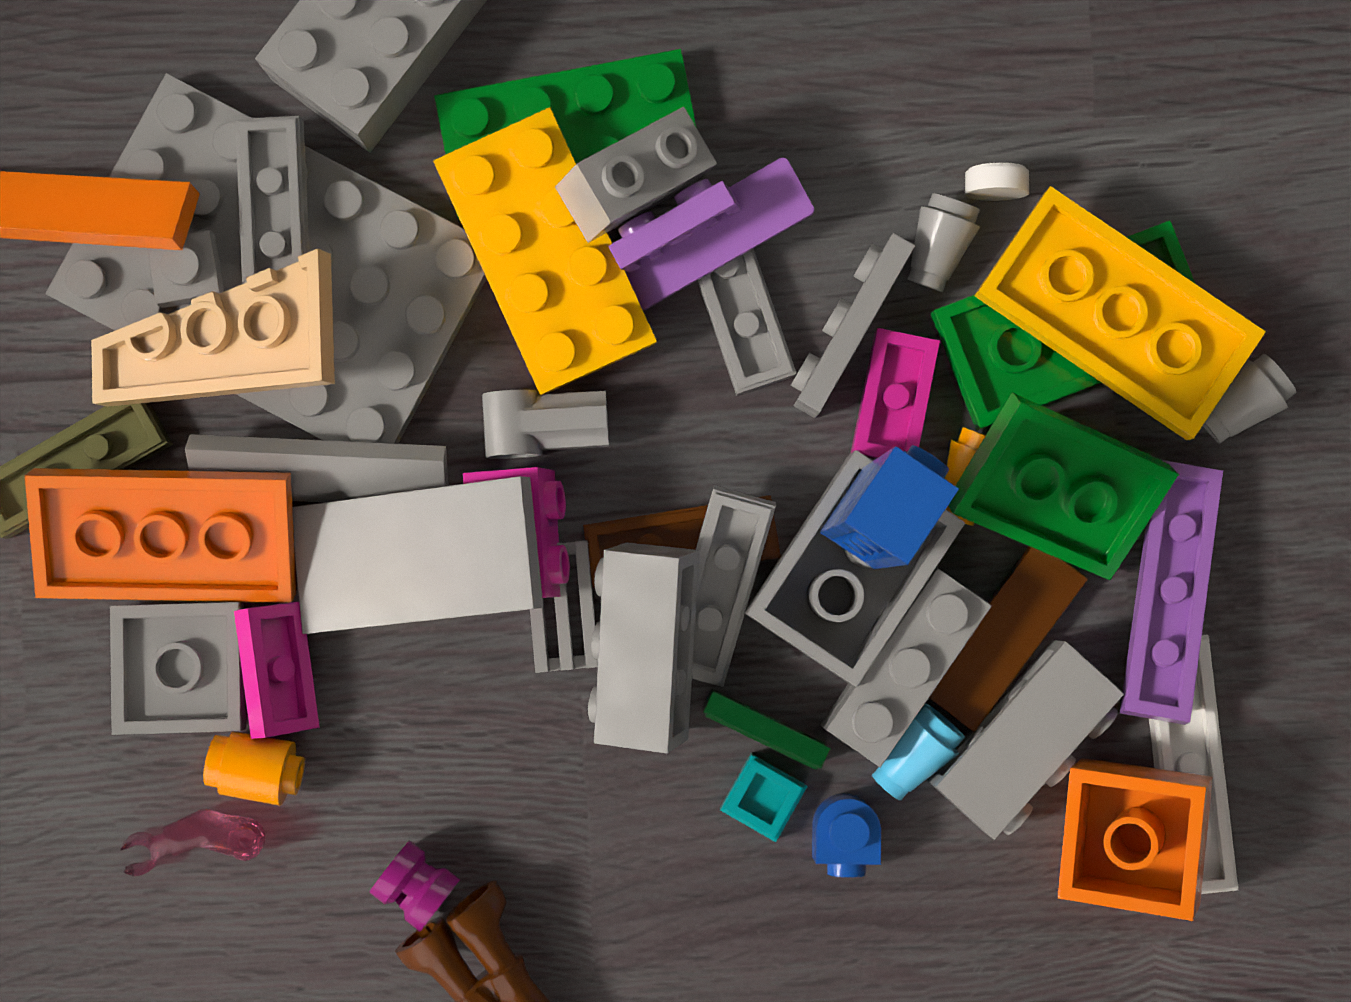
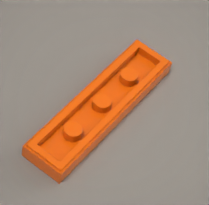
[0,171,200,251]

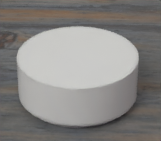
[965,163,1029,201]

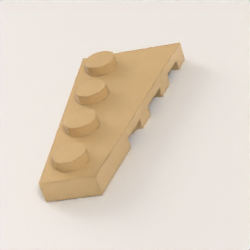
[91,249,335,407]

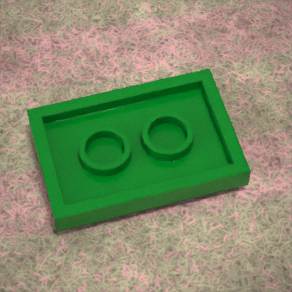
[948,392,1179,580]

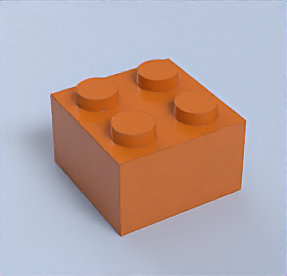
[1058,758,1213,921]

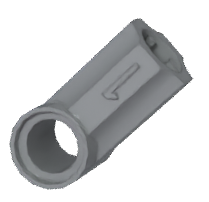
[482,390,609,459]

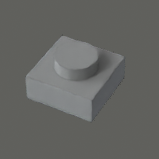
[147,230,225,308]

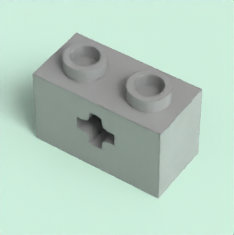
[555,107,717,243]

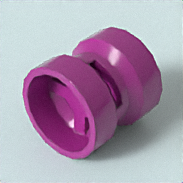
[369,840,460,932]

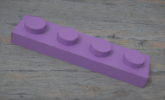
[1120,460,1223,725]

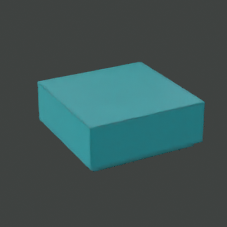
[720,753,807,842]

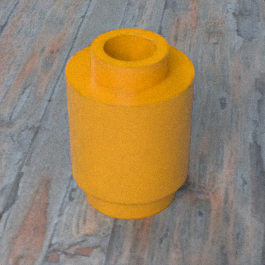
[203,731,305,806]

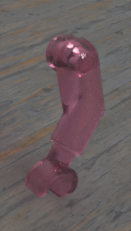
[120,809,265,876]

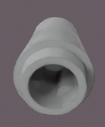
[907,193,980,292]
[1203,354,1297,444]

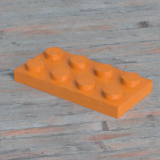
[24,468,296,603]

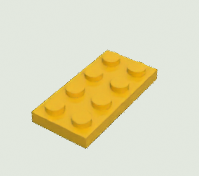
[433,107,657,395]
[974,186,1266,440]

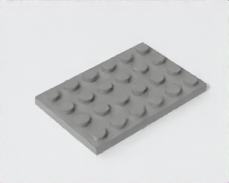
[45,73,487,444]

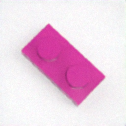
[851,328,940,459]
[234,602,320,739]

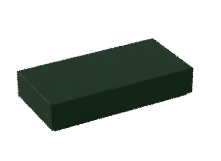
[702,689,831,770]

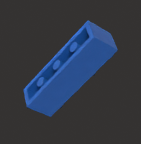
[820,445,959,569]

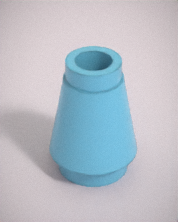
[872,704,965,800]

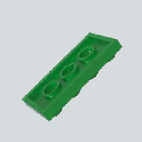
[434,49,703,223]
[931,221,1195,431]

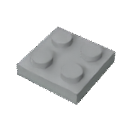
[110,602,246,735]

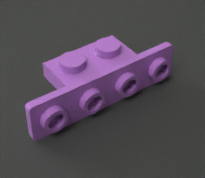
[608,158,815,311]

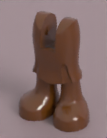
[395,880,550,1002]

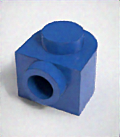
[812,793,881,877]

